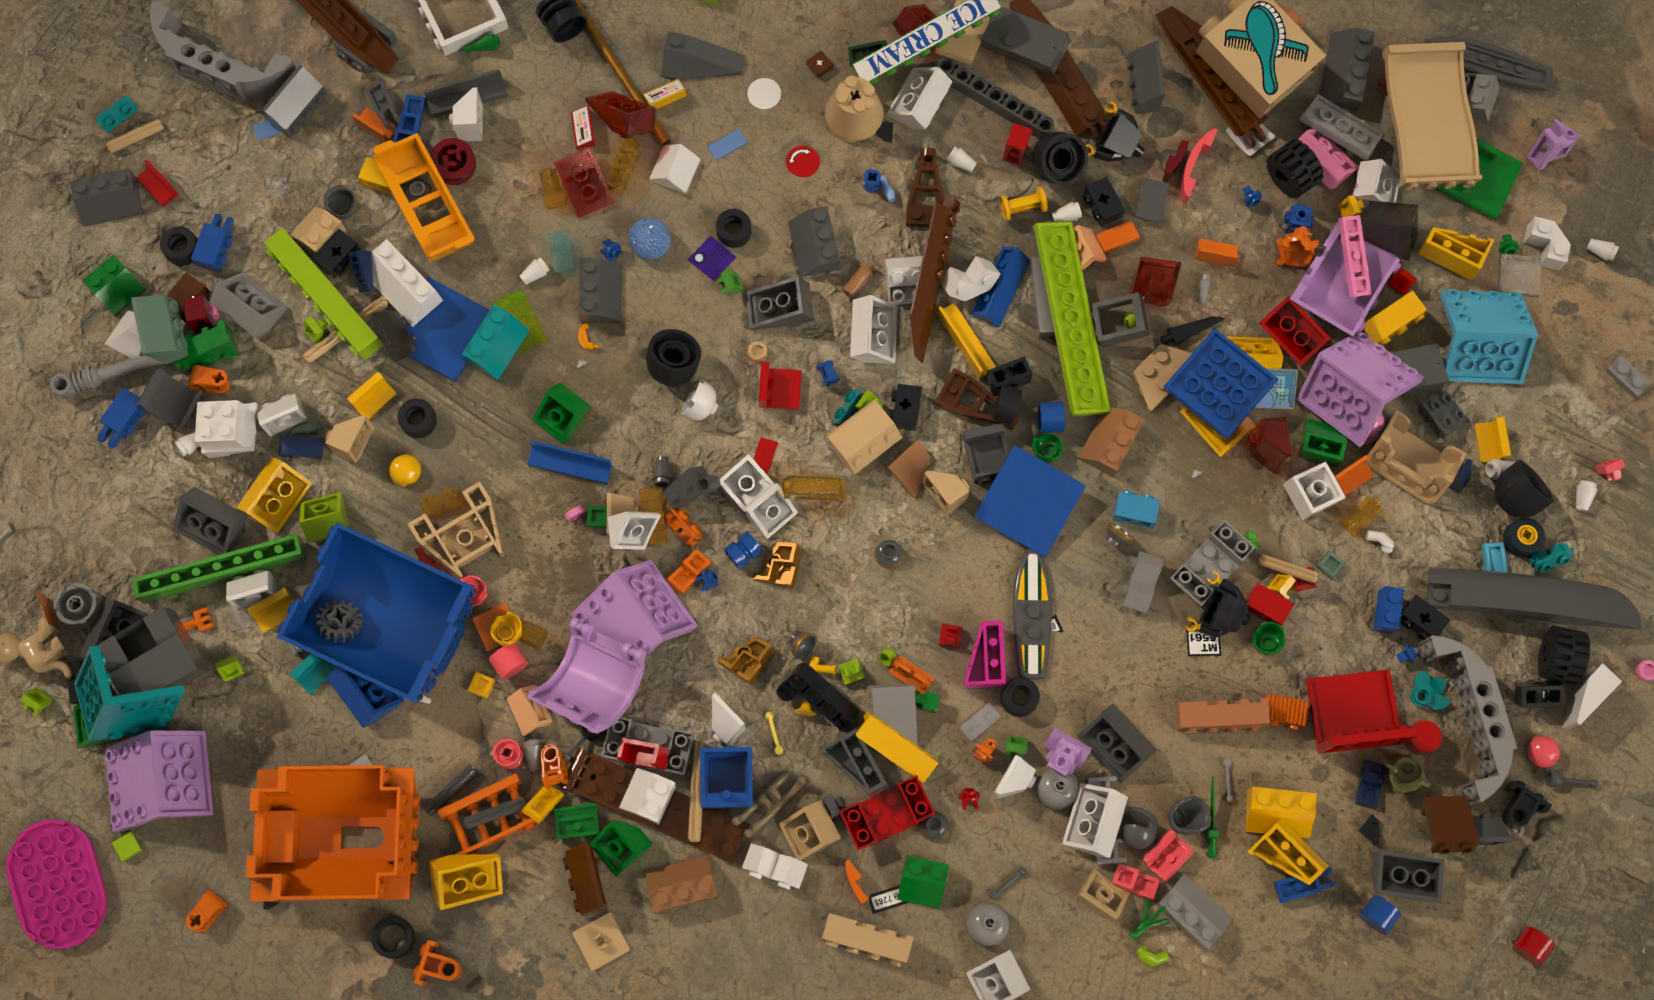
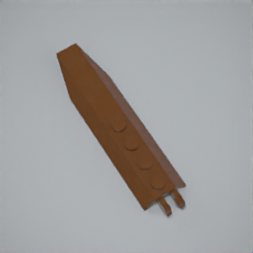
[296,0,399,74]
[1009,0,1110,142]
[1156,6,1269,147]
[910,194,961,363]

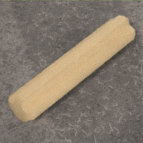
[106,119,164,153]
[1258,554,1319,583]

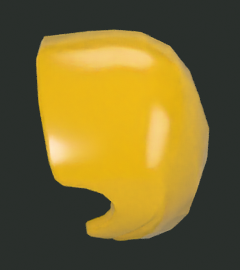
[389,454,421,487]
[490,612,522,646]

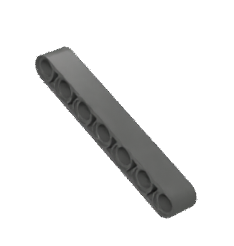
[937,57,1054,140]

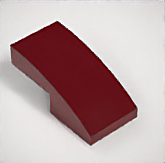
[1162,139,1189,182]

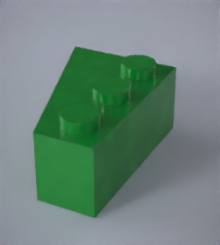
[174,320,240,372]

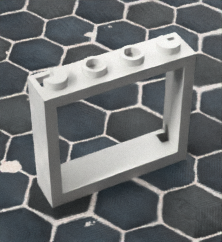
[414,0,509,56]

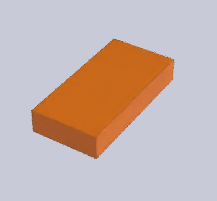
[1095,220,1140,253]

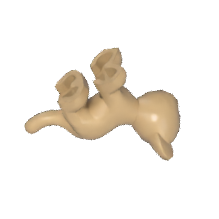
[0,616,73,679]

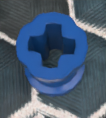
[863,169,881,193]
[816,360,840,387]

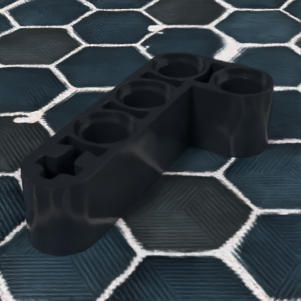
[776,663,860,732]

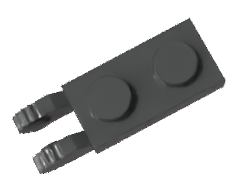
[365,79,402,130]

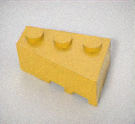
[1418,227,1495,281]
[1363,291,1427,346]
[1248,819,1329,885]

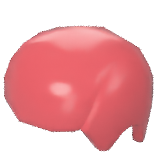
[460,575,487,607]
[1526,735,1560,768]

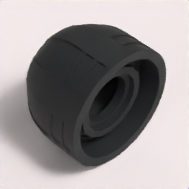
[1033,132,1088,186]
[646,329,701,387]
[1494,460,1554,518]

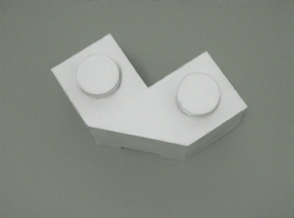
[1524,216,1571,271]
[941,256,1001,301]
[742,844,808,890]

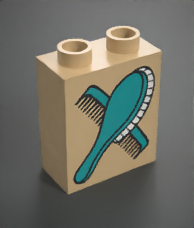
[1196,0,1327,119]

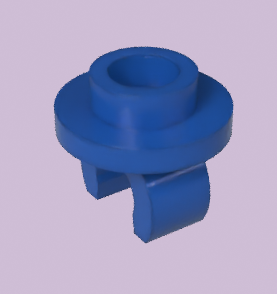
[1242,185,1262,207]
[600,239,621,261]
[695,569,718,591]
[1396,643,1418,663]

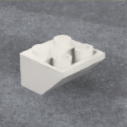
[885,256,923,305]

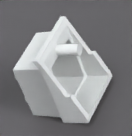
[195,400,257,458]

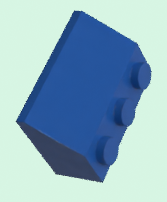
[327,666,404,728]

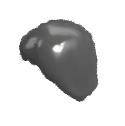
[1167,796,1211,835]

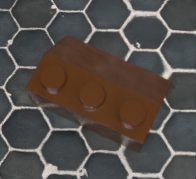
[563,843,608,916]

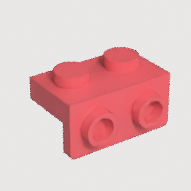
[1143,829,1194,883]

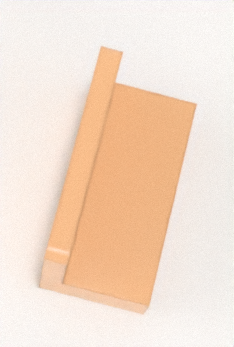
[1073,225,1107,270]
[507,684,553,736]

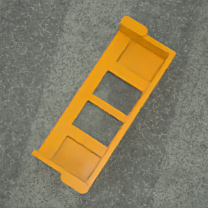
[373,133,474,263]

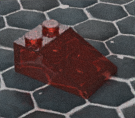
[585,91,656,139]
[553,147,615,218]
[1130,257,1181,307]

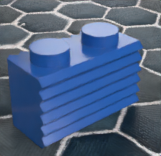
[1373,586,1405,634]

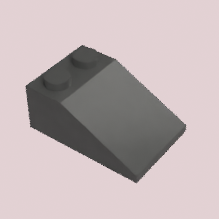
[745,276,814,330]

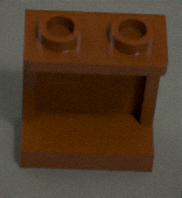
[1420,795,1479,854]

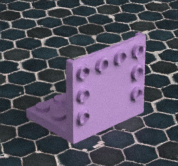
[1296,332,1424,447]
[571,560,698,658]
[105,731,214,832]

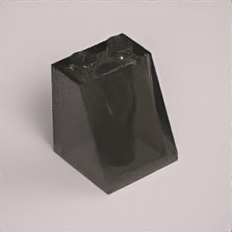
[1361,201,1418,260]

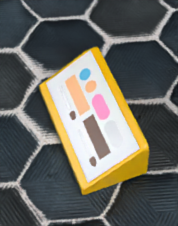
[643,79,687,111]

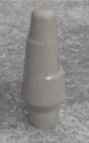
[1199,274,1211,304]

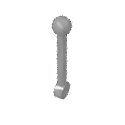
[1222,758,1234,803]

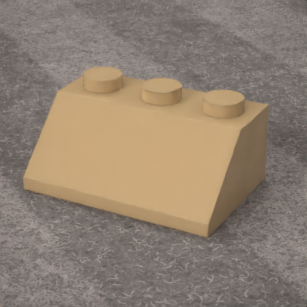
[826,400,902,474]

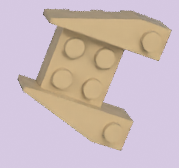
[407,481,504,579]

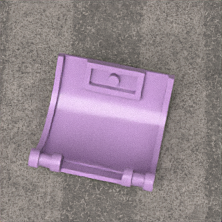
[528,617,646,733]

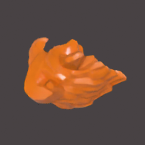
[1275,226,1319,267]

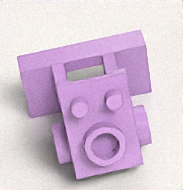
[1527,119,1580,170]
[1044,727,1092,776]

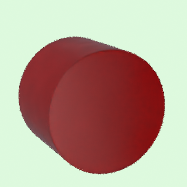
[1404,720,1442,755]
[1513,926,1556,967]

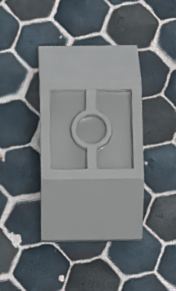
[1170,520,1256,607]
[601,717,694,775]

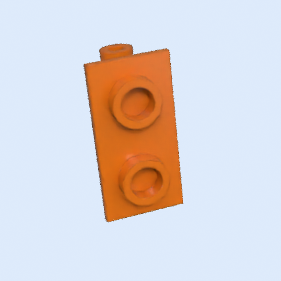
[665,508,705,548]
[888,655,935,695]
[972,738,996,764]

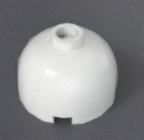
[681,379,718,421]

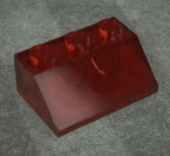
[1246,417,1292,474]

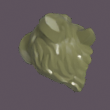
[1382,753,1431,795]

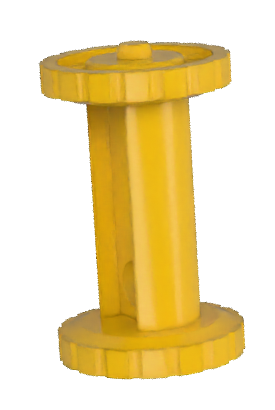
[999,186,1048,221]

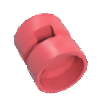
[493,739,524,770]

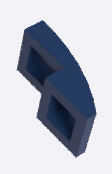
[278,435,324,460]
[1355,760,1386,810]

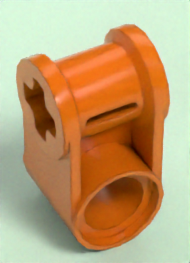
[187,365,230,394]
[541,744,568,788]
[185,890,228,933]

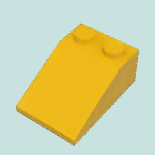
[429,854,503,910]

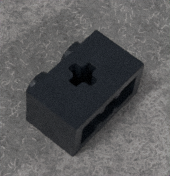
[1083,177,1125,227]
[312,229,361,279]
[985,356,1033,396]
[889,384,922,431]
[1400,594,1450,641]
[1515,681,1565,708]

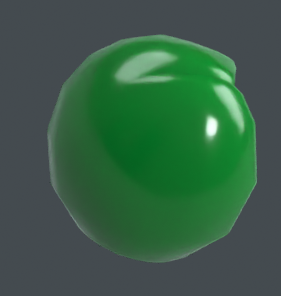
[1032,432,1064,463]
[1253,622,1285,656]

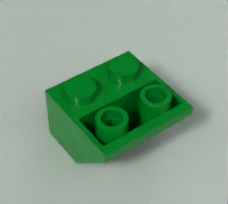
[1297,418,1347,468]

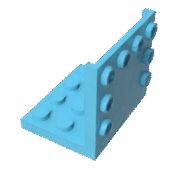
[1440,289,1538,384]

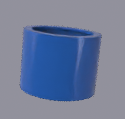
[1037,402,1065,433]
[1359,895,1401,935]

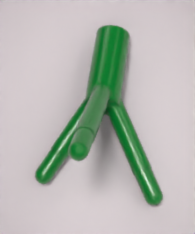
[1129,900,1169,941]

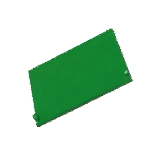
[1436,138,1523,220]

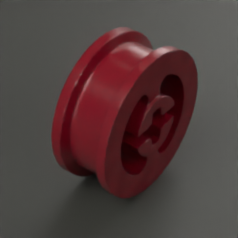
[430,138,476,185]

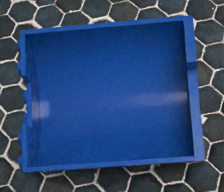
[277,522,475,703]

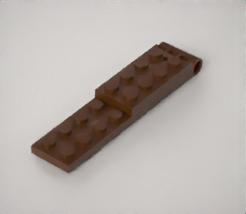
[560,748,751,864]

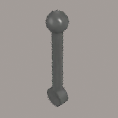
[563,737,586,761]
[990,867,1026,900]

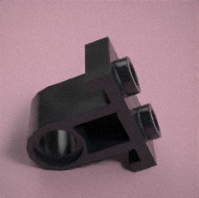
[1502,781,1552,828]

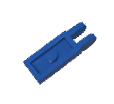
[1273,868,1337,903]

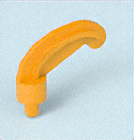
[578,323,599,350]

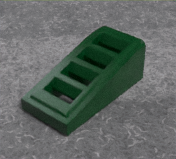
[848,40,888,67]

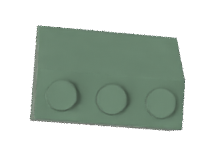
[131,295,188,364]

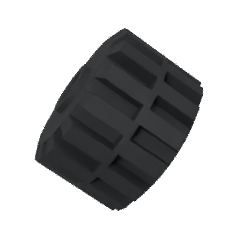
[1266,139,1324,199]
[1538,625,1590,686]

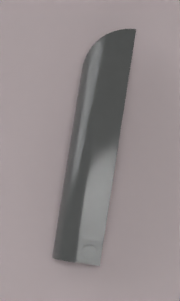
[1427,567,1641,630]

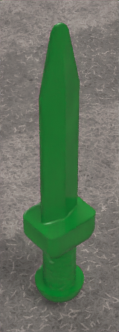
[1205,776,1219,859]

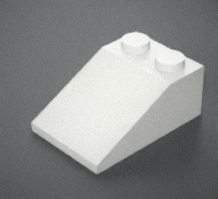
[1562,663,1622,731]

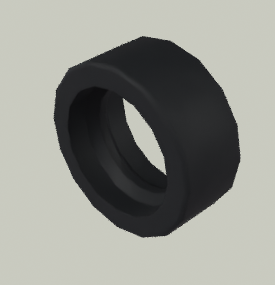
[371,916,415,959]

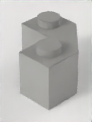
[1121,551,1163,613]

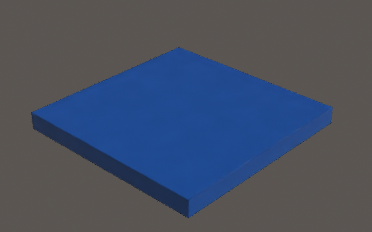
[385,277,490,382]
[1163,328,1279,440]
[973,445,1086,558]

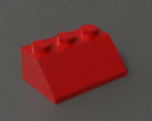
[1258,295,1332,367]

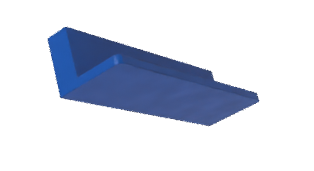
[971,247,1030,327]
[527,440,613,485]

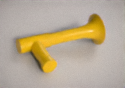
[794,656,837,716]

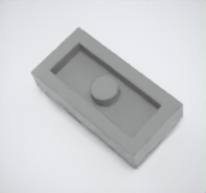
[1605,356,1651,398]

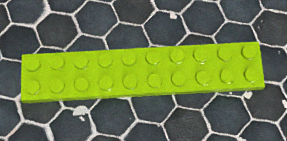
[1033,222,1111,416]

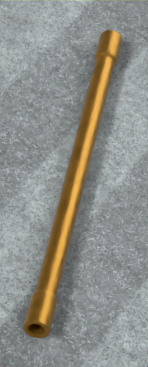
[575,0,671,147]

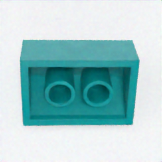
[462,304,530,381]

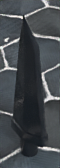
[1161,316,1226,345]

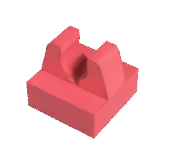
[1595,459,1625,481]

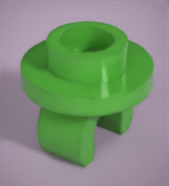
[1243,531,1261,553]

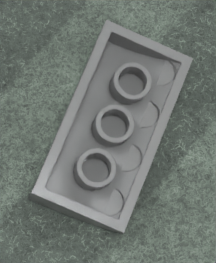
[1030,257,1055,338]

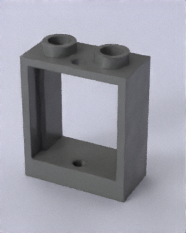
[1090,292,1150,347]

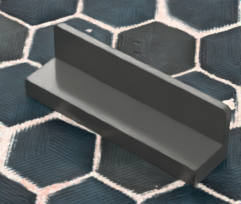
[424,69,508,118]

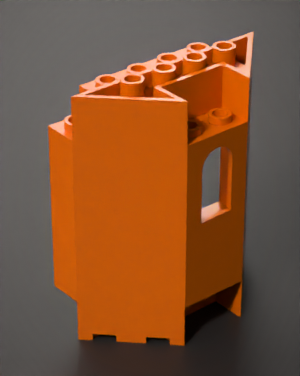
[246,765,420,902]

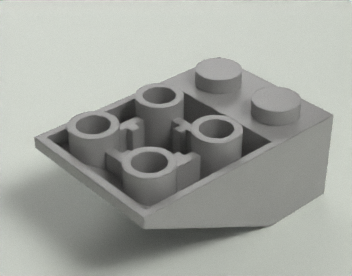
[1464,73,1500,122]

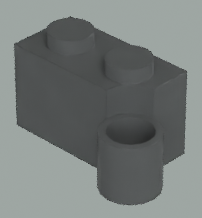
[663,466,720,509]

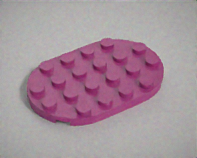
[6,820,108,949]

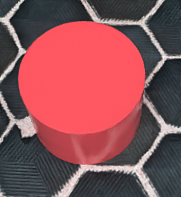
[488,643,528,681]

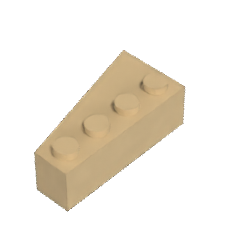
[822,913,914,967]

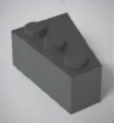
[820,728,890,798]

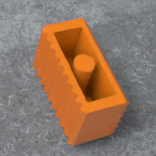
[1264,694,1310,731]

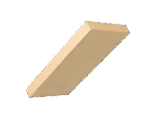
[935,0,991,65]

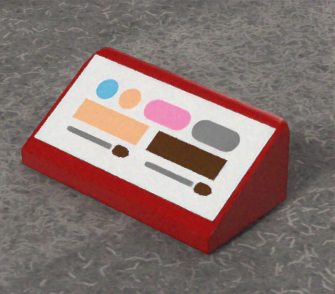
[571,105,595,149]

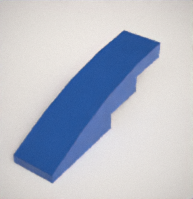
[393,94,427,143]

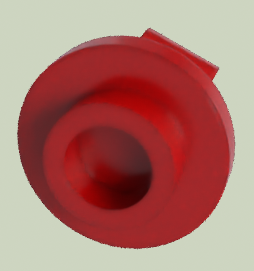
[959,788,980,810]

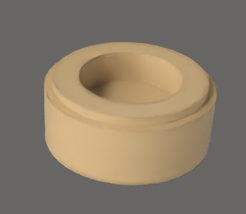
[747,341,768,362]

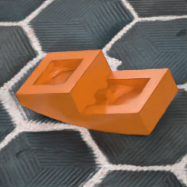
[667,549,711,595]
[845,859,869,906]

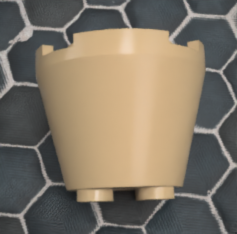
[825,76,884,143]

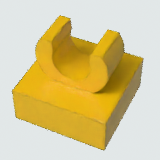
[1337,195,1365,217]
[1267,573,1296,599]

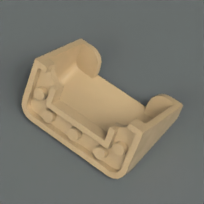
[1365,410,1467,504]

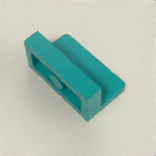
[289,654,336,694]

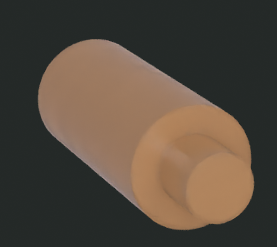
[842,262,875,299]

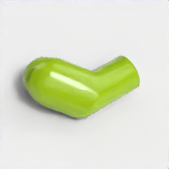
[1137,946,1170,967]

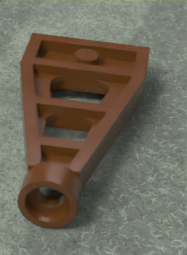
[906,148,945,227]
[935,368,1020,430]

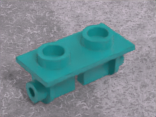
[95,95,138,133]
[832,389,864,424]
[1528,543,1574,575]

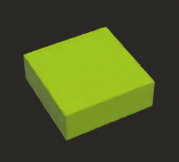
[112,832,143,862]

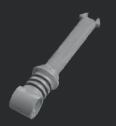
[50,355,165,398]

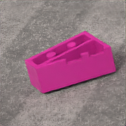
[962,621,1006,689]

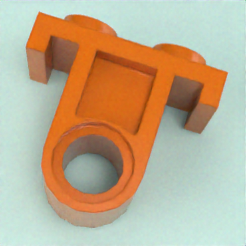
[413,940,462,986]

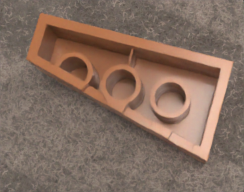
[1176,698,1270,734]

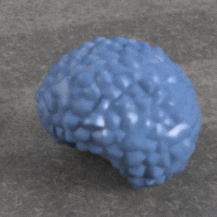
[628,218,671,260]

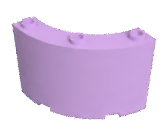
[1290,221,1402,337]

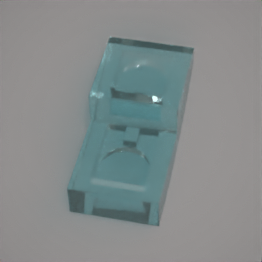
[549,230,575,273]

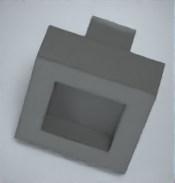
[822,794,846,820]

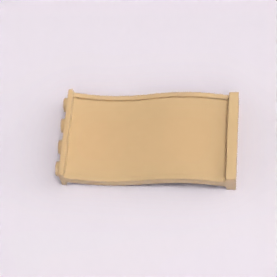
[1382,42,1482,190]

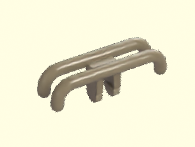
[732,764,806,838]

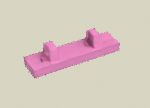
[1338,215,1372,298]

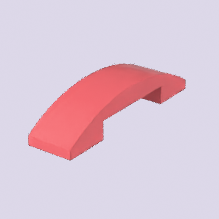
[1180,129,1217,204]

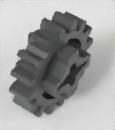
[316,600,362,643]

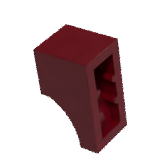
[183,295,217,335]

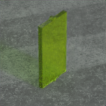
[492,289,547,354]

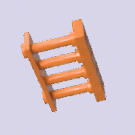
[437,773,537,855]

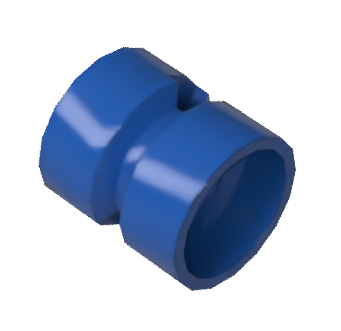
[724,531,763,570]

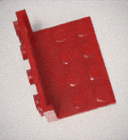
[1305,669,1419,754]

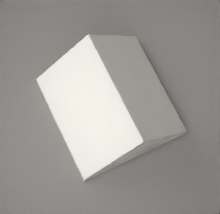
[649,144,700,194]
[746,483,798,539]
[608,511,661,550]

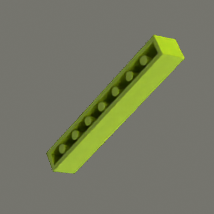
[264,228,383,360]

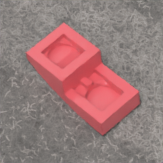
[1112,863,1160,902]

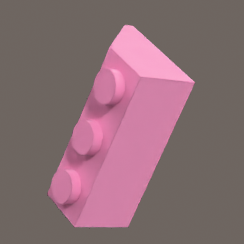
[1298,129,1359,190]

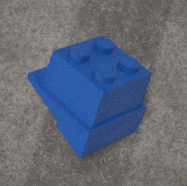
[700,747,753,808]

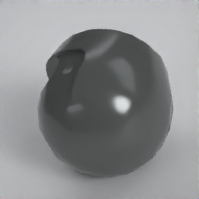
[323,185,358,220]
[1122,807,1158,849]

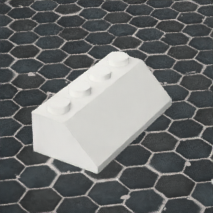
[372,239,443,327]

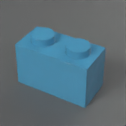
[1112,490,1160,528]

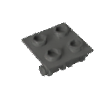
[1418,389,1469,439]

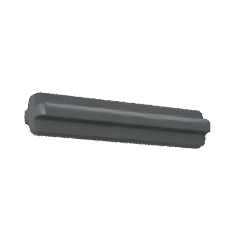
[424,765,477,816]
[464,797,526,829]

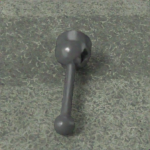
[1545,770,1598,788]

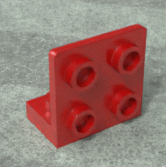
[758,361,802,410]

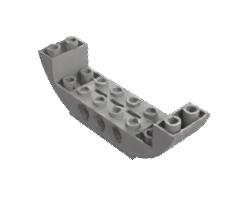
[150,1,296,102]
[1418,636,1517,806]

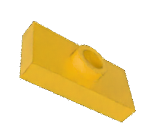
[522,786,564,824]

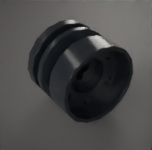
[535,0,588,43]

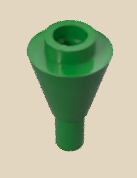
[464,31,501,54]

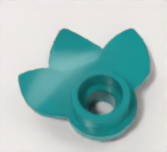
[1410,670,1450,710]

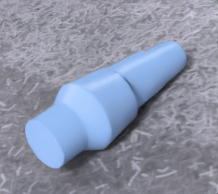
[880,175,896,203]

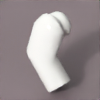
[1366,530,1395,553]

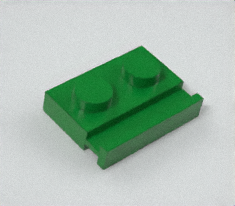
[553,803,600,841]

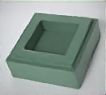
[1316,550,1346,580]

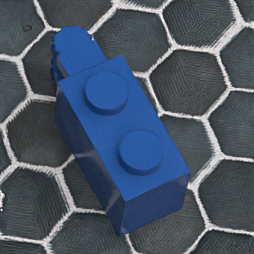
[191,214,234,272]
[97,388,147,449]

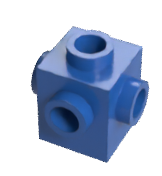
[1284,204,1314,233]

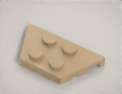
[1133,344,1192,413]

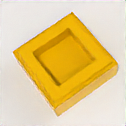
[467,672,496,700]

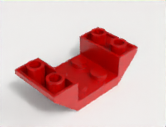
[839,775,935,851]

